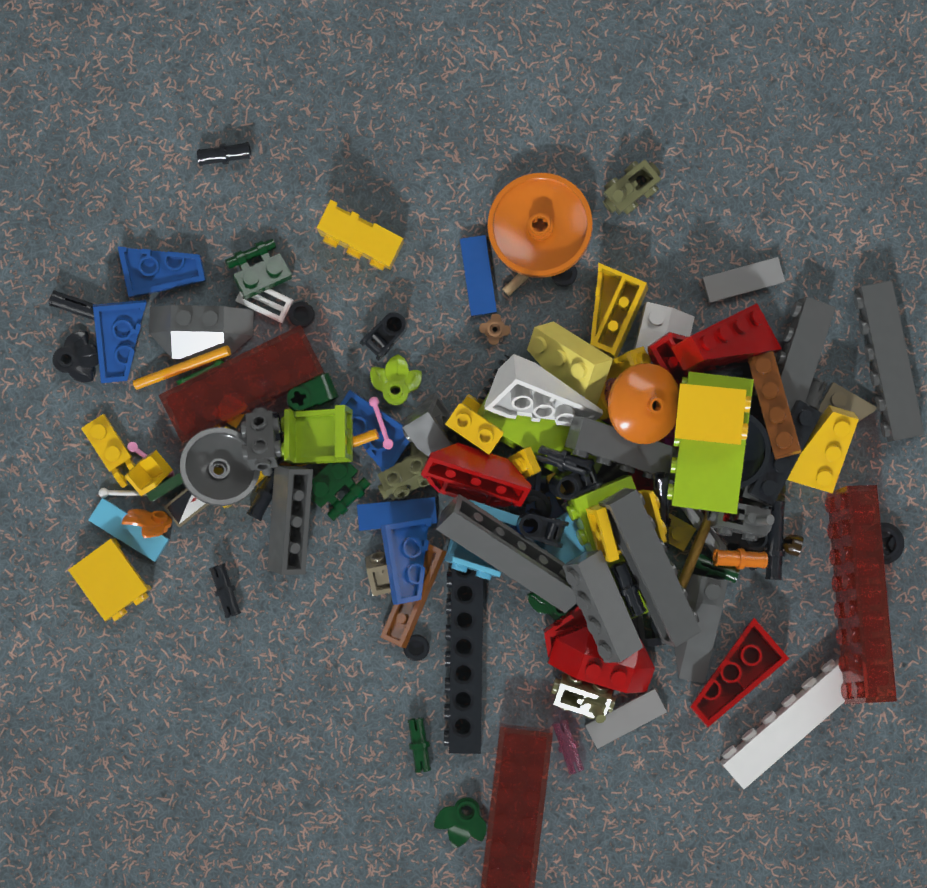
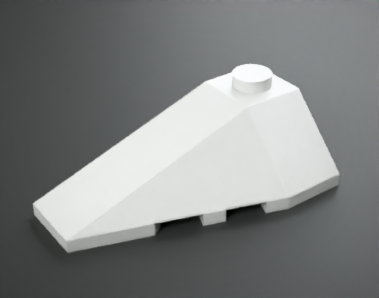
[634,302,695,354]
[484,354,603,426]

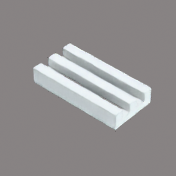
[235,289,294,324]

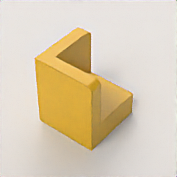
[125,450,173,496]

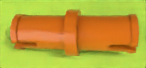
[712,548,768,570]

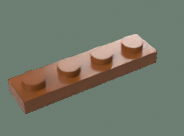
[747,351,802,460]
[380,544,447,648]

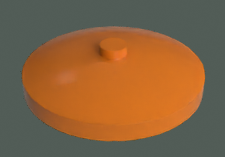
[487,173,593,278]

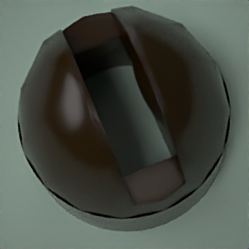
[783,534,804,557]

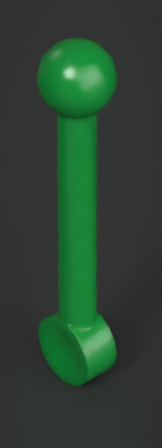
[176,359,224,386]

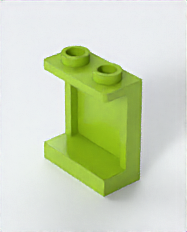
[281,405,353,465]

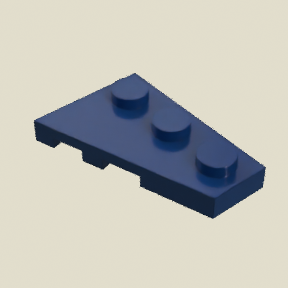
[118,246,206,298]
[93,300,147,383]
[340,390,410,472]
[381,517,432,605]

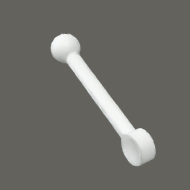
[99,488,147,498]

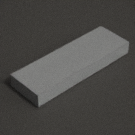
[702,257,785,303]
[584,688,667,749]

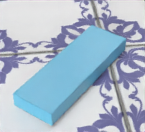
[89,498,170,562]

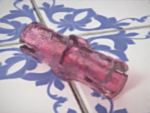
[552,719,585,775]

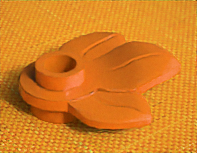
[122,509,172,538]

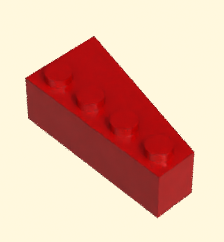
[671,303,782,371]
[689,618,789,727]

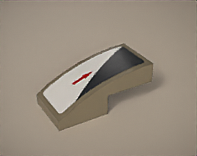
[164,488,210,528]

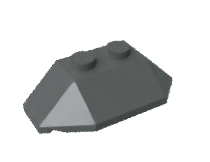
[149,305,254,361]

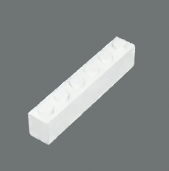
[719,659,864,789]

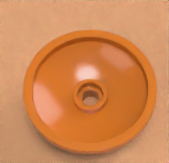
[608,363,679,444]

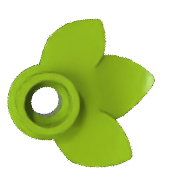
[370,354,422,405]

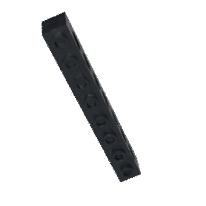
[444,546,484,754]

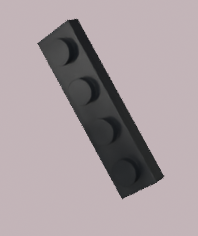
[747,400,822,506]

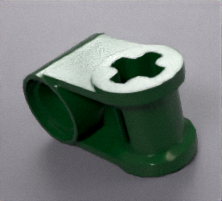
[287,373,339,411]

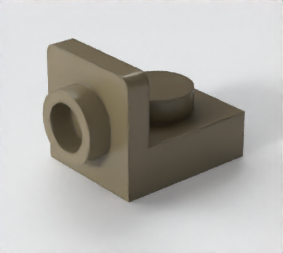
[365,552,391,596]

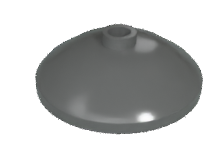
[180,427,260,506]

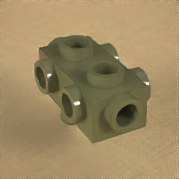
[602,159,661,215]
[377,442,429,501]
[551,673,616,723]

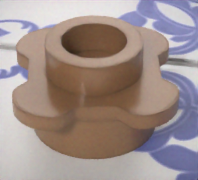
[479,314,510,345]

